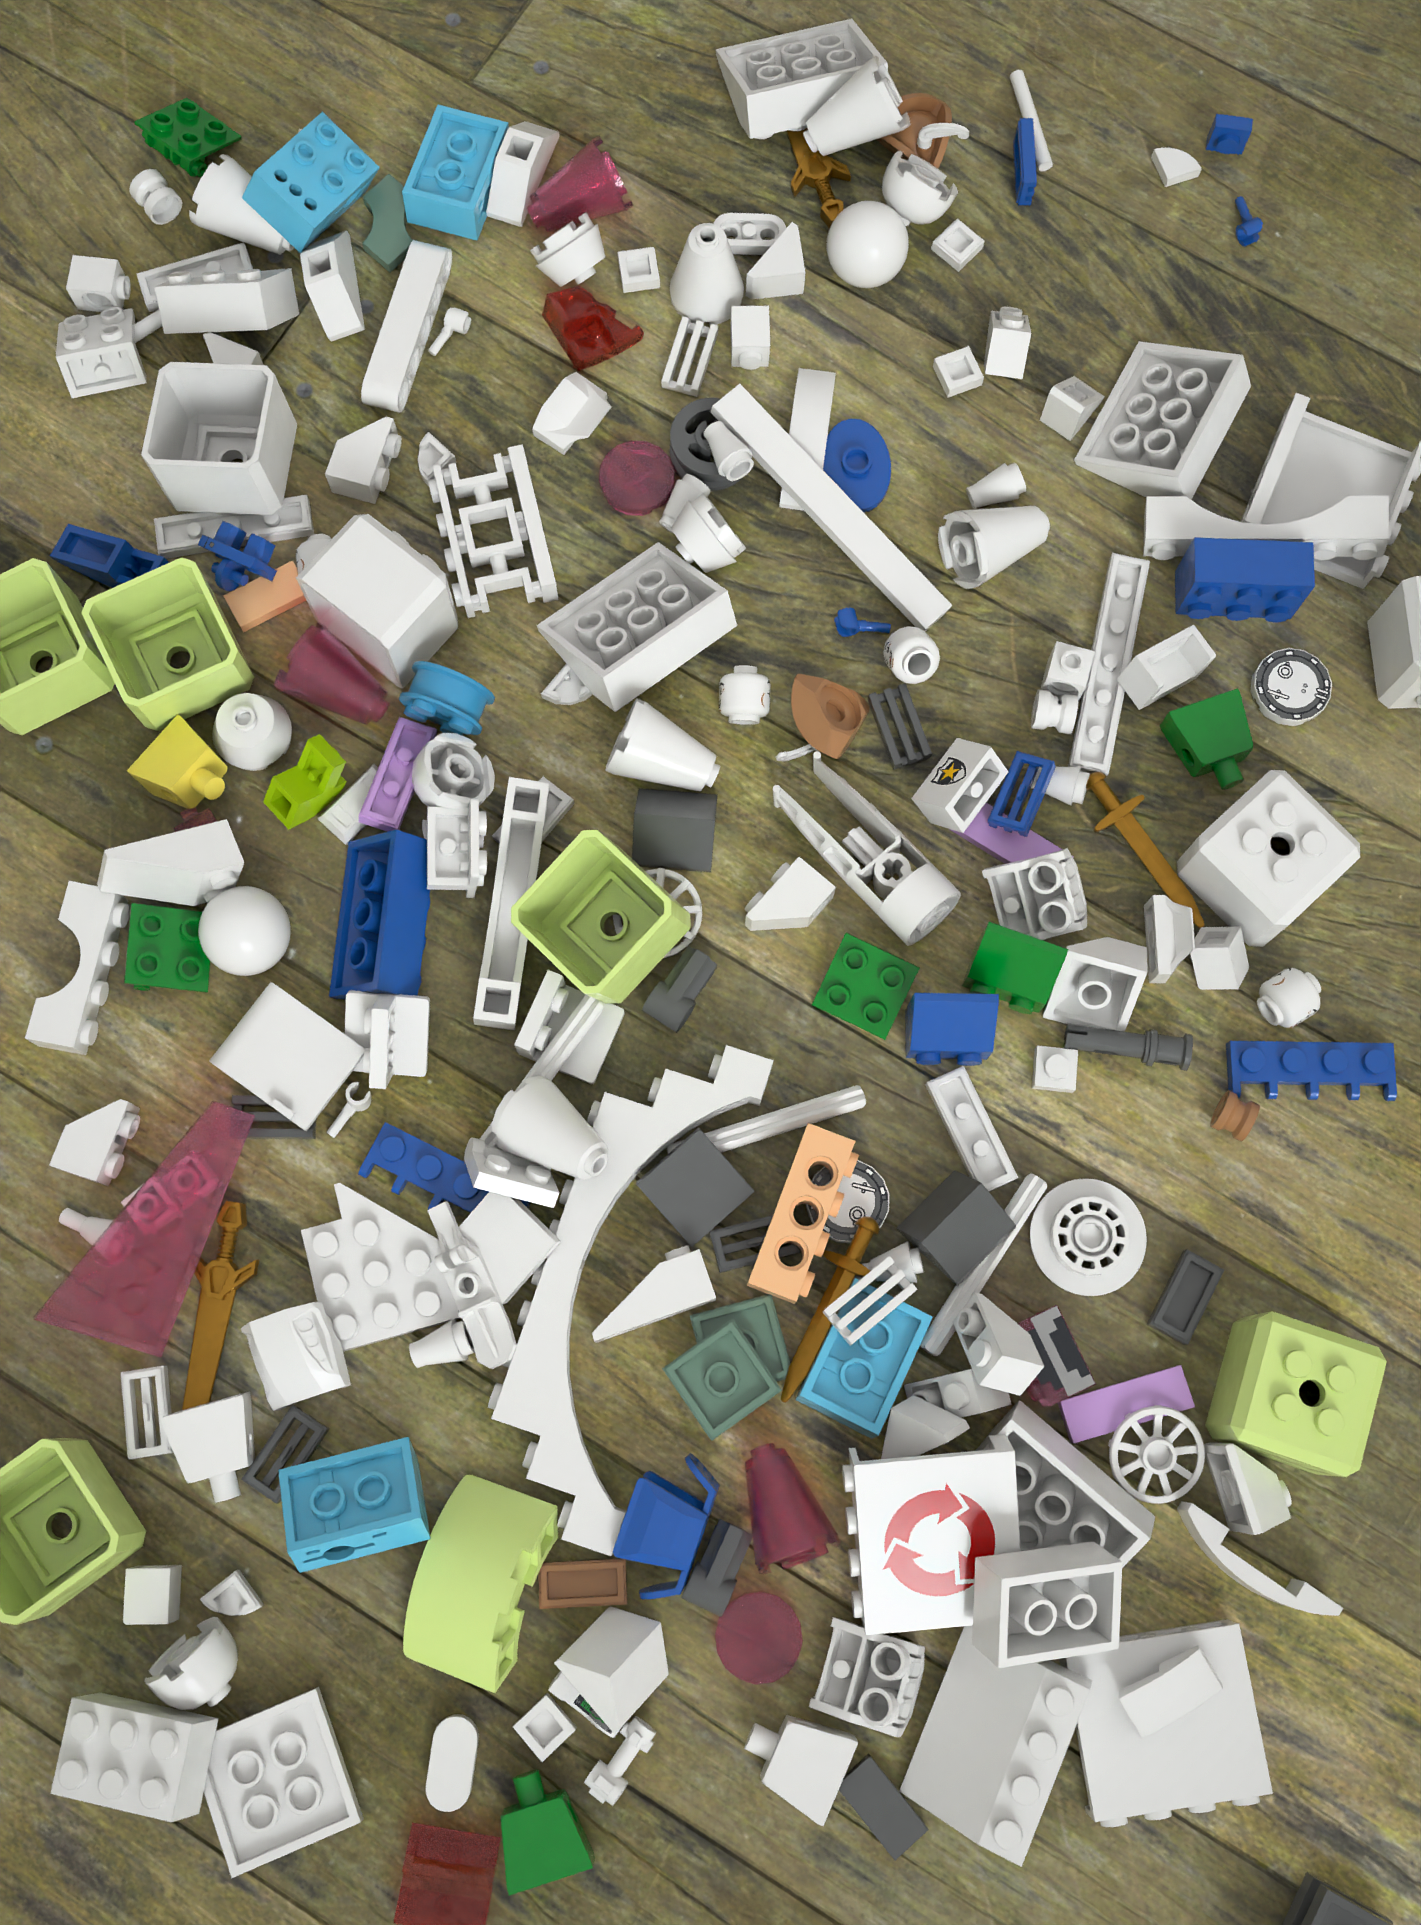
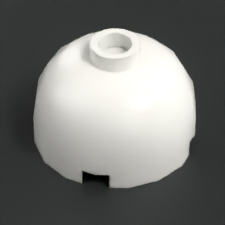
[882,151,958,226]
[412,733,495,809]
[144,1617,238,1710]

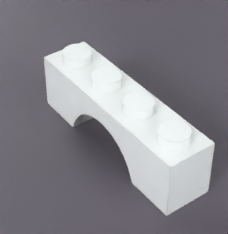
[25,881,130,1055]

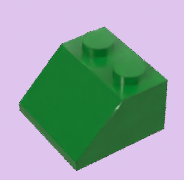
[962,922,1069,1014]

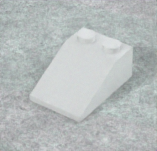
[97,819,244,906]

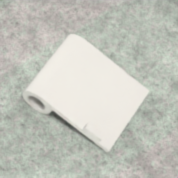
[209,982,365,1132]

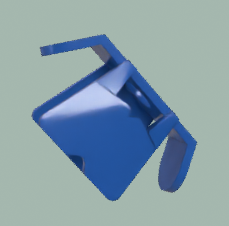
[613,1453,720,1600]

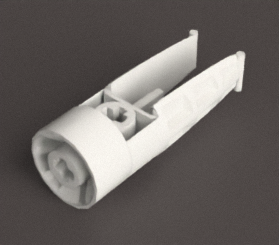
[773,751,961,946]

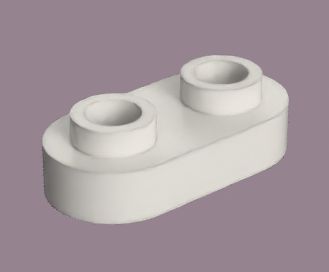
[713,213,786,255]

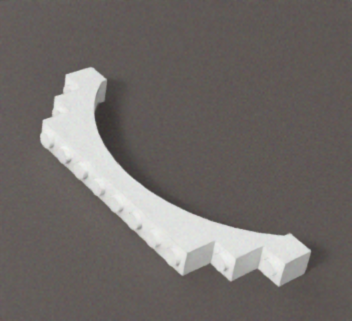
[488,1045,774,1556]

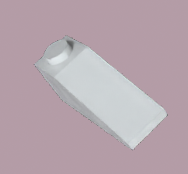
[592,1246,716,1343]

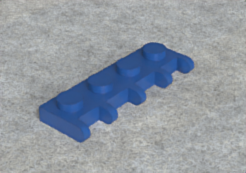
[1226,1041,1397,1101]
[358,1122,531,1213]

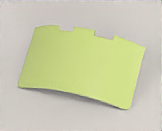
[403,1474,558,1693]

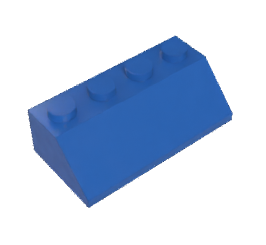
[329,829,430,1000]

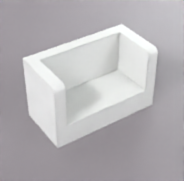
[1117,625,1216,710]

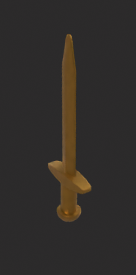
[1086,772,1205,928]
[781,1217,879,1403]

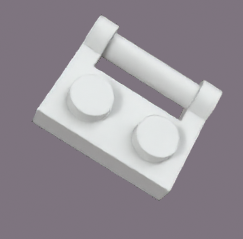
[464,1137,559,1208]

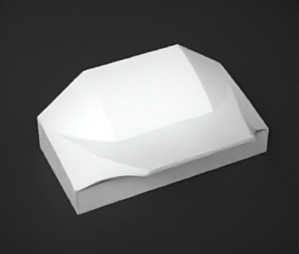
[532,372,612,455]
[1144,895,1195,983]

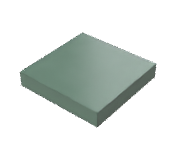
[690,1294,790,1382]
[662,1318,782,1441]

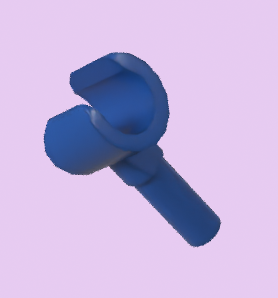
[1235,196,1263,246]
[834,608,891,637]

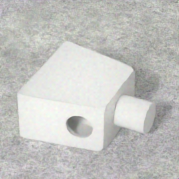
[160,1391,255,1503]
[744,1715,858,1826]

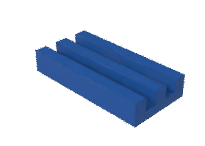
[1013,118,1037,205]
[988,751,1056,837]

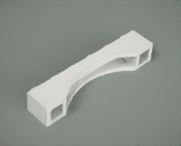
[1143,495,1389,560]
[473,777,550,1030]

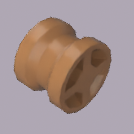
[1210,1090,1260,1142]

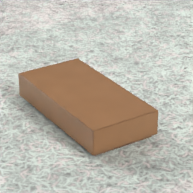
[538,1558,628,1609]

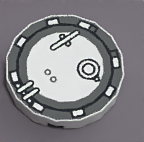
[1251,648,1332,726]
[806,1160,889,1243]

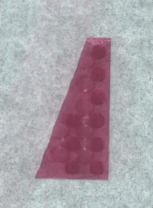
[34,1100,255,1357]

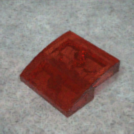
[393,1822,501,1925]

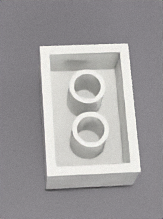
[972,1541,1122,1668]
[50,1693,218,1822]

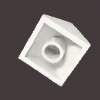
[554,1606,669,1734]

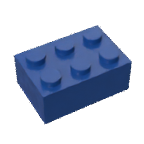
[1175,537,1315,622]

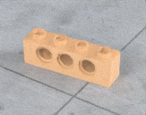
[747,1123,859,1304]

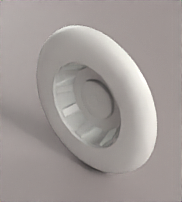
[1030,1179,1147,1296]

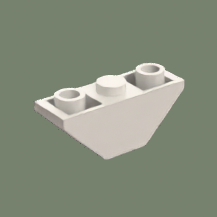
[486,121,560,227]
[300,230,365,342]

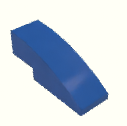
[50,524,170,588]

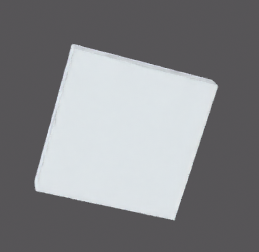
[459,1192,561,1305]

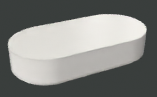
[426,1714,479,1812]

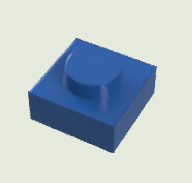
[1206,114,1253,155]

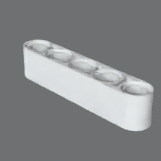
[361,240,452,413]

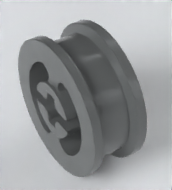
[669,398,742,491]

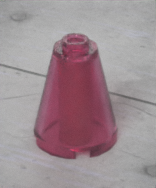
[526,136,634,232]
[274,622,390,725]
[745,1443,841,1574]

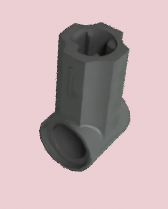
[642,946,717,1033]
[681,1519,754,1617]

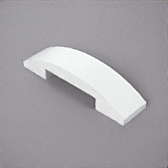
[779,368,836,511]
[1177,1501,1343,1616]

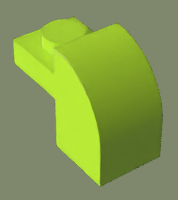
[263,734,346,830]

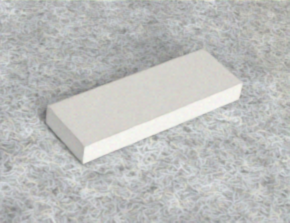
[136,242,253,313]
[925,1066,1018,1192]

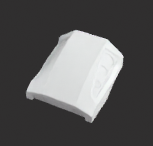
[982,848,1087,940]
[241,1302,351,1411]
[809,1617,925,1737]

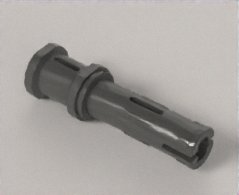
[1064,1023,1193,1071]

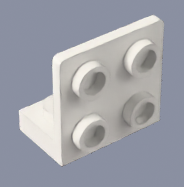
[56,307,147,398]
[514,970,625,1084]

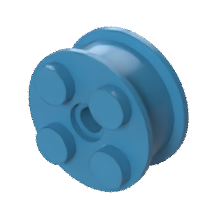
[399,661,495,736]

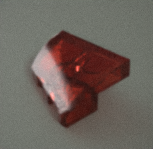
[542,286,644,371]

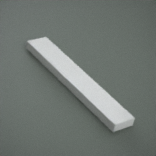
[1068,553,1150,776]

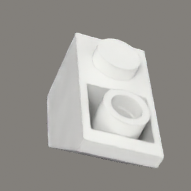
[984,307,1031,379]
[325,417,401,504]
[744,857,836,931]
[49,1099,140,1186]
[953,1292,1044,1396]
[904,1369,1012,1417]

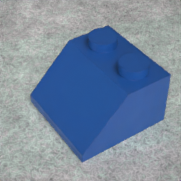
[905,993,999,1066]

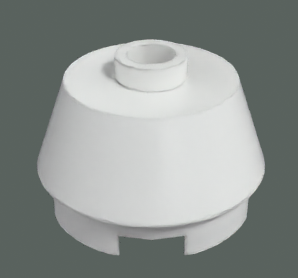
[530,212,605,287]
[671,493,746,573]
[212,693,292,771]

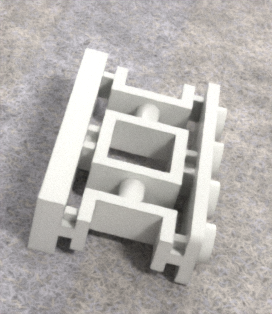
[428,444,559,618]

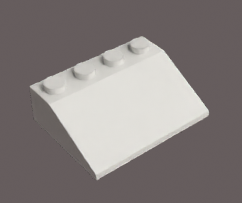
[716,19,888,139]
[1074,341,1251,499]
[537,542,737,712]
[976,1400,1155,1568]
[899,1625,1092,1867]

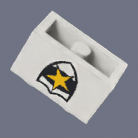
[911,738,1008,833]

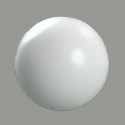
[827,201,909,288]
[198,886,291,976]

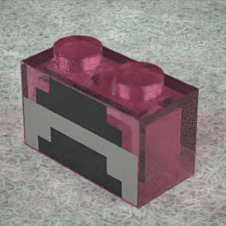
[1017,1305,1096,1407]

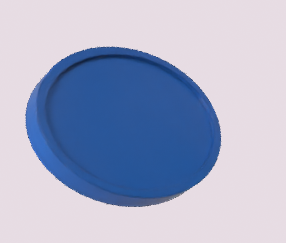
[823,419,891,513]

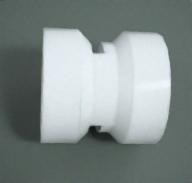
[129,169,182,225]
[1031,689,1078,734]

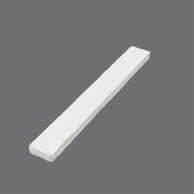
[710,384,952,631]

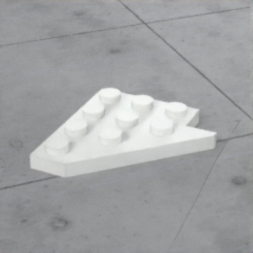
[301,1183,474,1352]

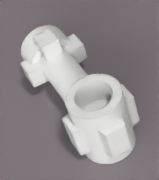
[584,1716,656,1806]

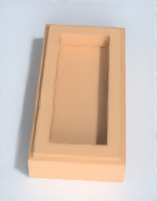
[223,560,306,633]

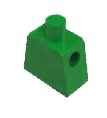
[1160,688,1253,790]
[501,1770,595,1896]

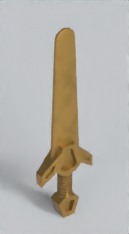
[786,128,851,229]
[182,1201,259,1410]

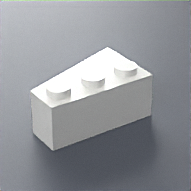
[154,268,299,334]

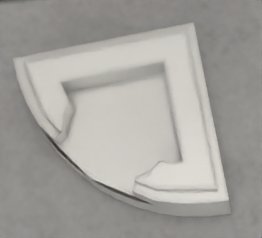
[1151,147,1202,187]
[418,432,456,486]
[200,1570,264,1616]

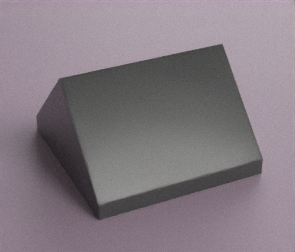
[632,788,718,873]
[897,1170,1016,1286]

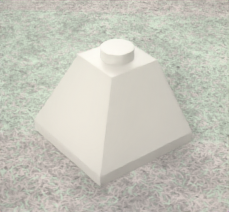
[1043,937,1148,1032]
[1204,1443,1292,1535]

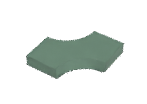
[362,174,413,273]

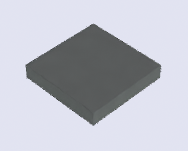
[636,1127,755,1247]

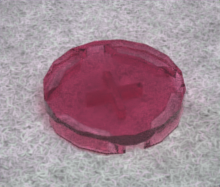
[599,440,675,516]
[715,1591,803,1685]

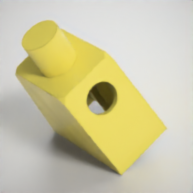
[127,715,228,810]

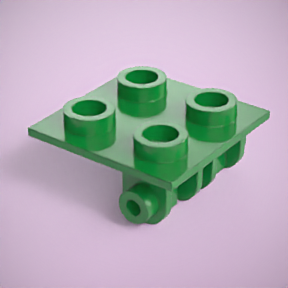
[135,98,242,177]
[124,903,210,993]
[812,932,920,1040]

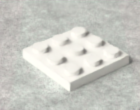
[204,1687,364,1878]

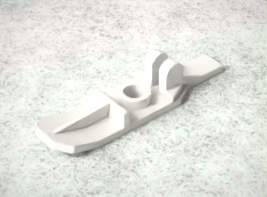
[427,1201,517,1369]

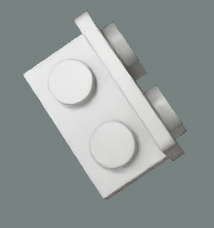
[427,798,487,898]
[345,990,430,1089]

